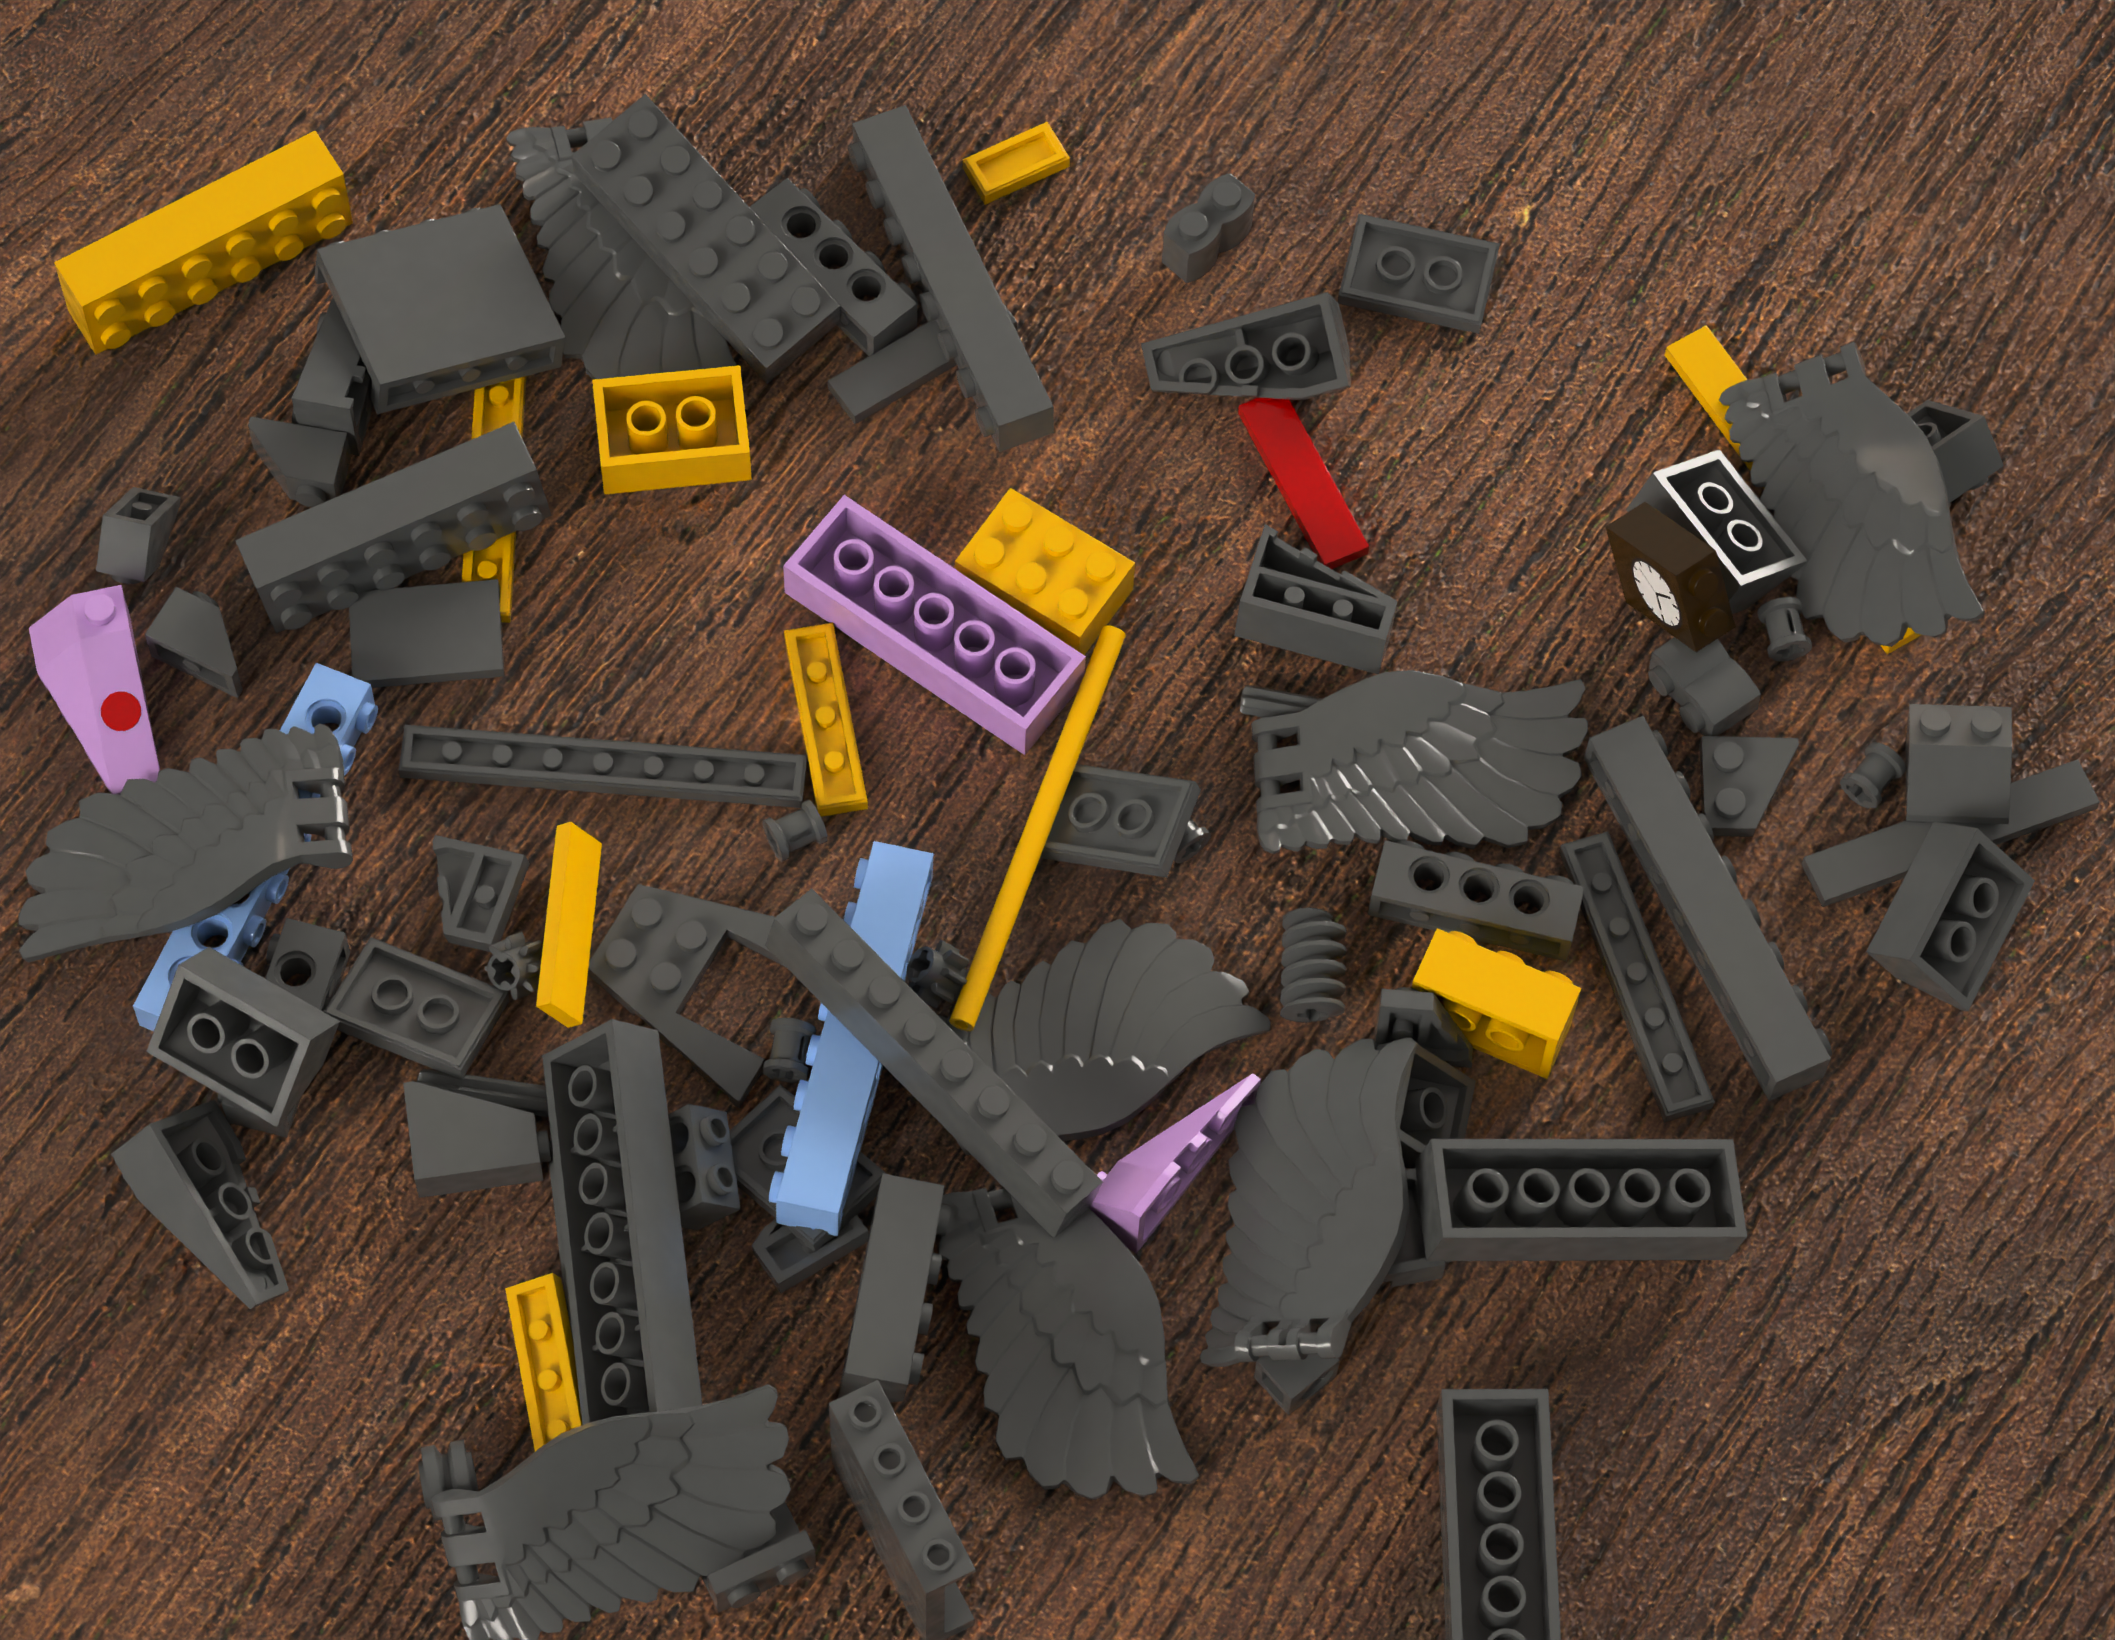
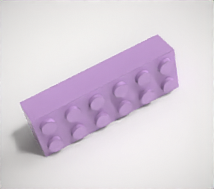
[783,495,1086,755]

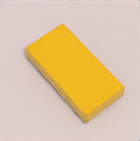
[962,122,1070,205]

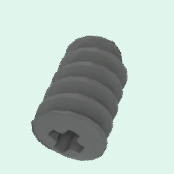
[1280,907,1347,1023]

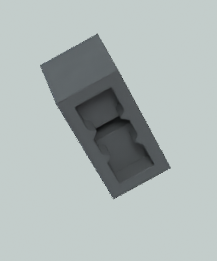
[668,1104,741,1231]

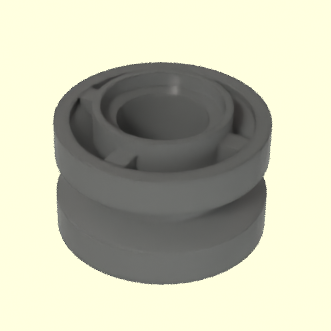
[418,1439,479,1521]

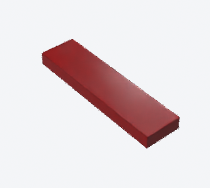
[1238,398,1369,569]

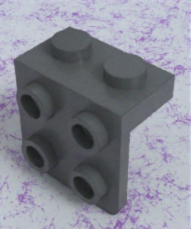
[701,1502,816,1613]

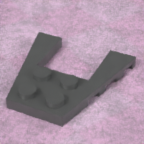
[588,884,787,1109]

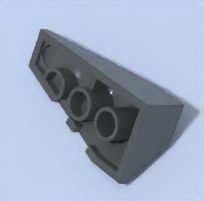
[1141,292,1351,400]
[111,1100,289,1309]

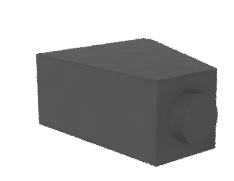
[403,1081,551,1198]

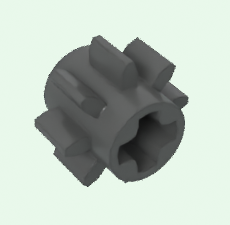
[485,932,543,1000]
[906,940,969,1008]

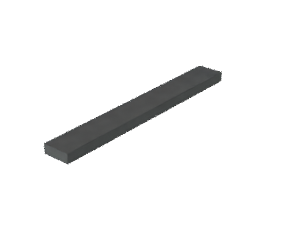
[399,725,807,808]

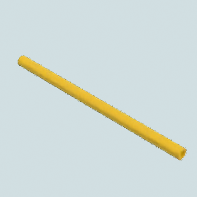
[949,625,1126,1031]

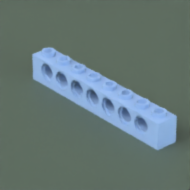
[133,663,378,1031]

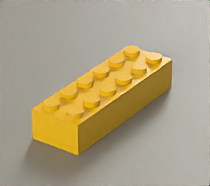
[54,131,353,355]

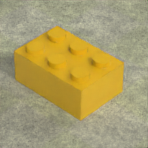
[592,365,752,495]
[955,488,1135,655]
[1412,928,1581,1079]

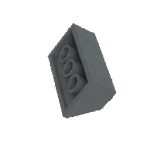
[838,1173,951,1402]

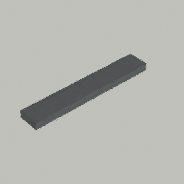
[1801,759,2100,907]
[1559,831,1715,1123]

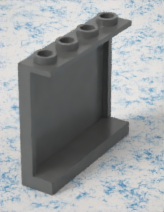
[314,204,566,414]
[829,1380,976,1640]

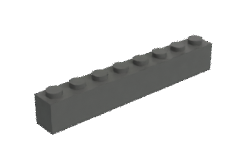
[848,105,1054,452]
[1584,716,1832,1101]
[765,888,1103,1238]

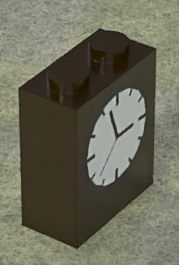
[1605,502,1736,652]

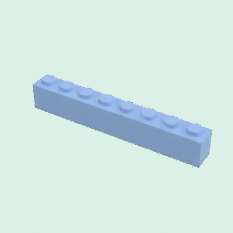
[769,841,934,1236]

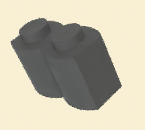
[1162,173,1255,283]
[1648,637,1761,736]

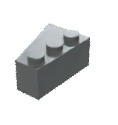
[292,297,373,456]
[1234,524,1398,674]

